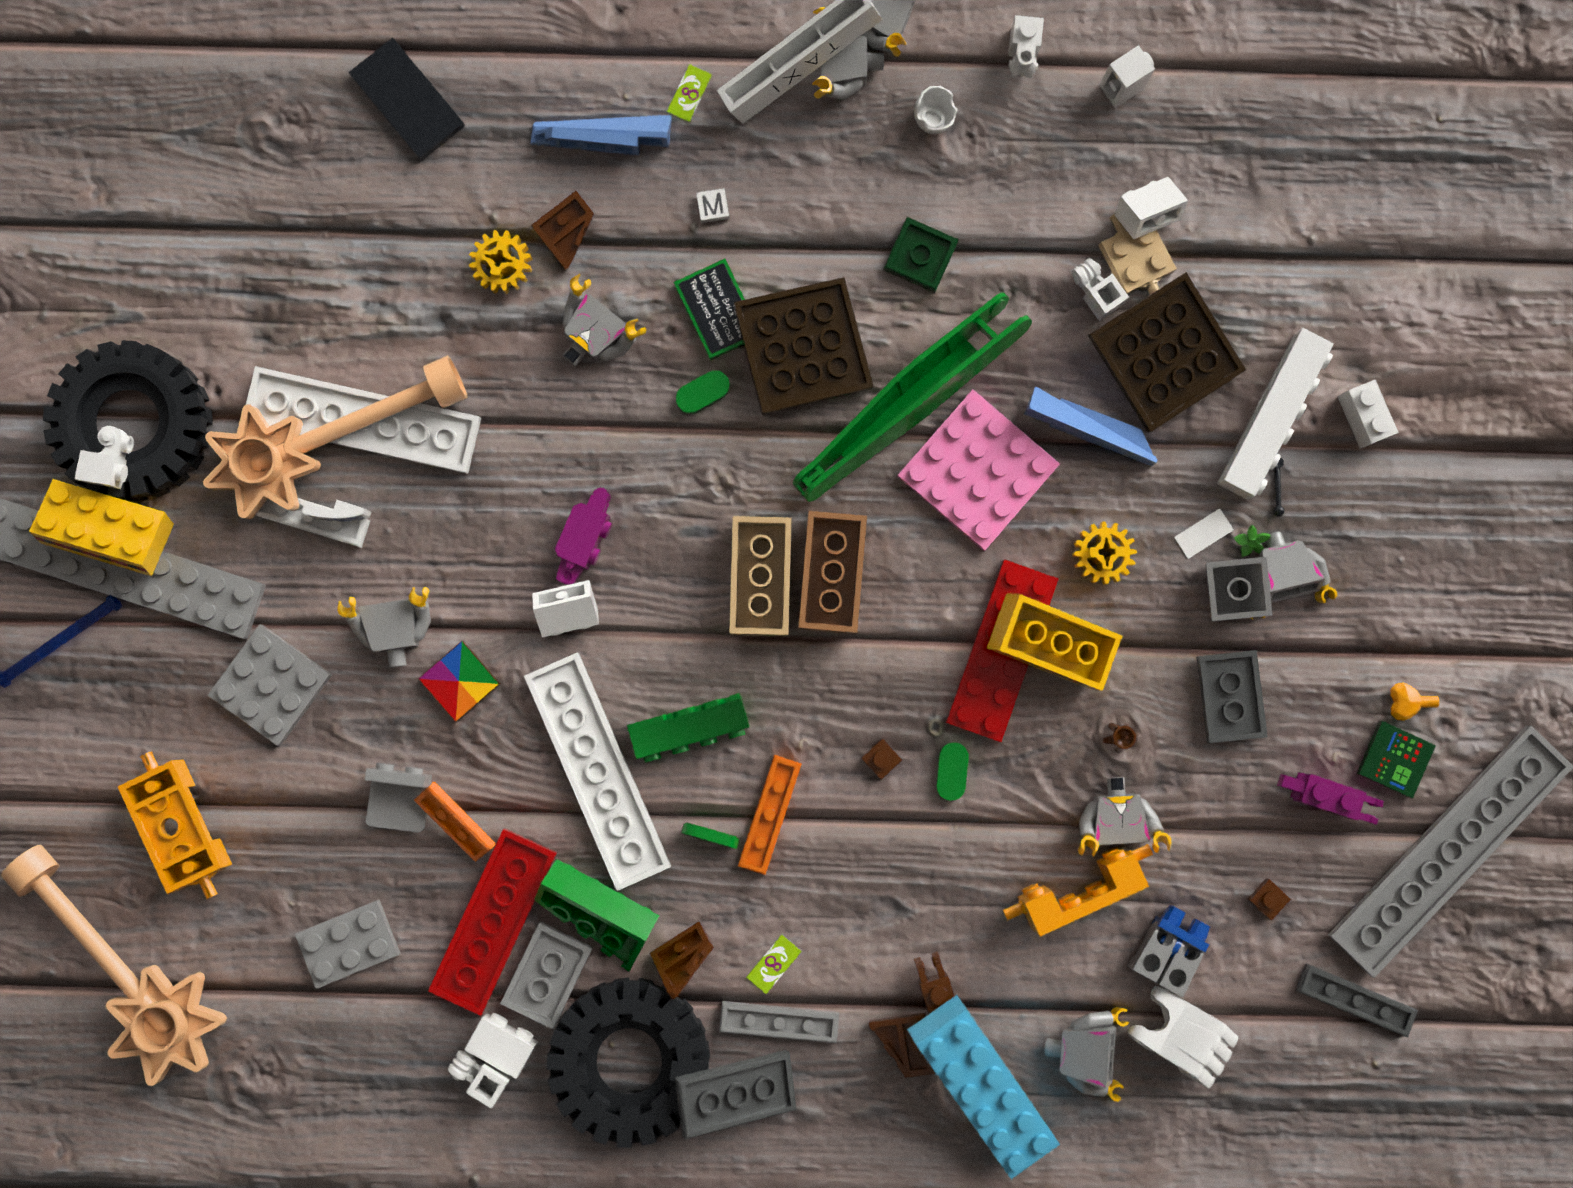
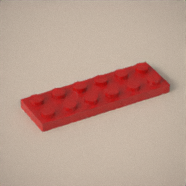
[945,559,1059,742]
[428,828,558,1016]

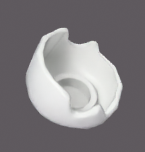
[914,86,958,134]

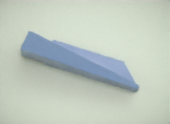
[531,115,672,155]
[1024,387,1158,466]

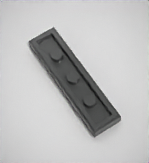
[1295,963,1418,1038]

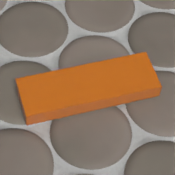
[414,781,496,862]

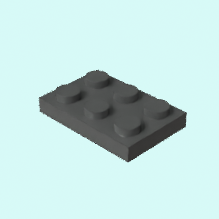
[1196,650,1268,743]

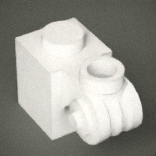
[1008,15,1044,79]
[1072,258,1129,321]
[75,426,134,489]
[448,1050,512,1109]

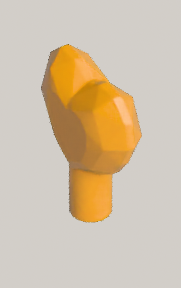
[1390,683,1439,721]

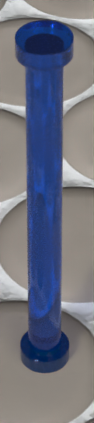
[0,594,122,688]

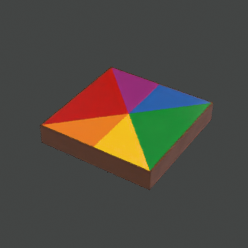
[418,640,501,722]

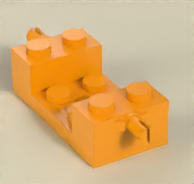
[118,751,232,900]
[1003,844,1153,936]

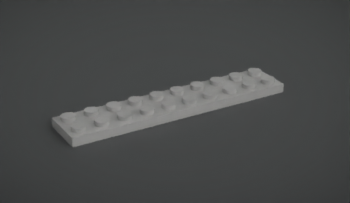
[0,498,266,639]
[1328,726,1573,978]

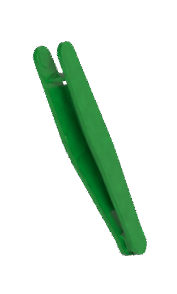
[793,293,1032,502]

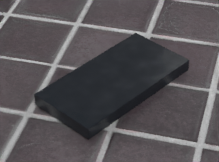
[348,37,465,161]

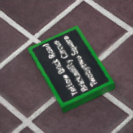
[674,258,745,361]

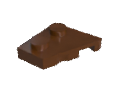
[531,191,594,271]
[650,921,714,999]
[869,1012,935,1078]

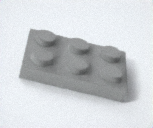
[295,899,401,989]
[500,922,593,1029]

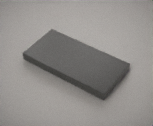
[675,1050,797,1139]

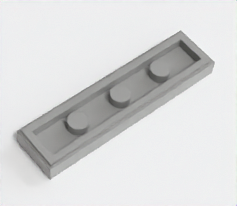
[719,1001,839,1043]

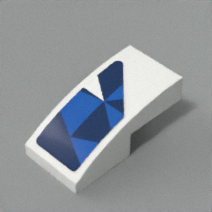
[301,500,371,522]

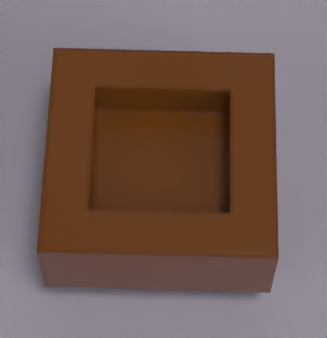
[861,738,902,780]
[1247,878,1291,921]

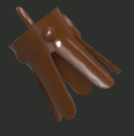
[1103,723,1136,753]

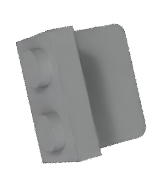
[365,763,432,832]

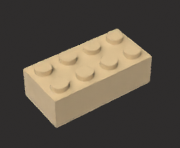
[729,516,791,636]

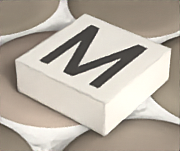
[696,188,729,223]

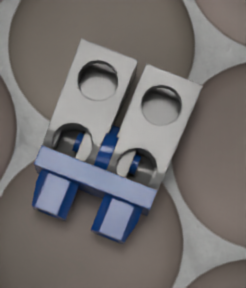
[1127,905,1210,998]

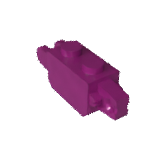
[555,487,612,585]
[1277,772,1384,825]

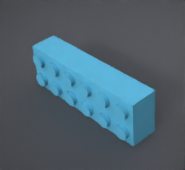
[908,995,1060,1179]

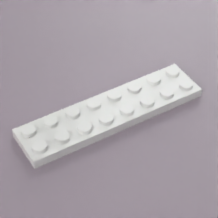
[246,366,481,474]
[524,652,671,891]

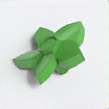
[1234,525,1271,557]

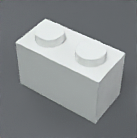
[1099,45,1155,108]
[1115,177,1188,239]
[1338,380,1398,449]
[532,580,599,637]
[465,1013,538,1079]

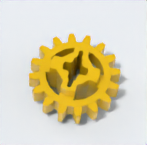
[469,230,533,294]
[1072,521,1137,585]

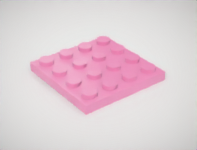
[897,389,1060,551]

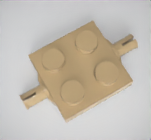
[1098,214,1177,295]

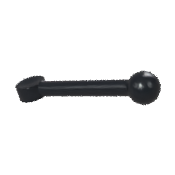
[1273,457,1285,517]

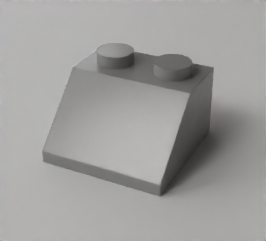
[1205,557,1273,621]

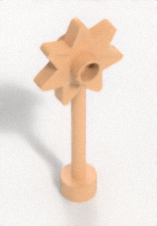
[203,355,468,519]
[1,845,227,1086]

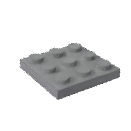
[208,624,332,746]

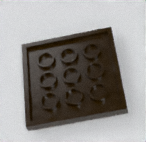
[1087,272,1246,433]
[733,277,874,415]

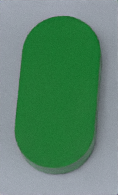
[676,370,730,414]
[936,742,969,801]
[681,822,740,850]

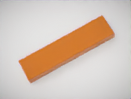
[738,754,802,875]

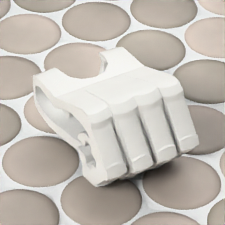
[1128,986,1239,1089]

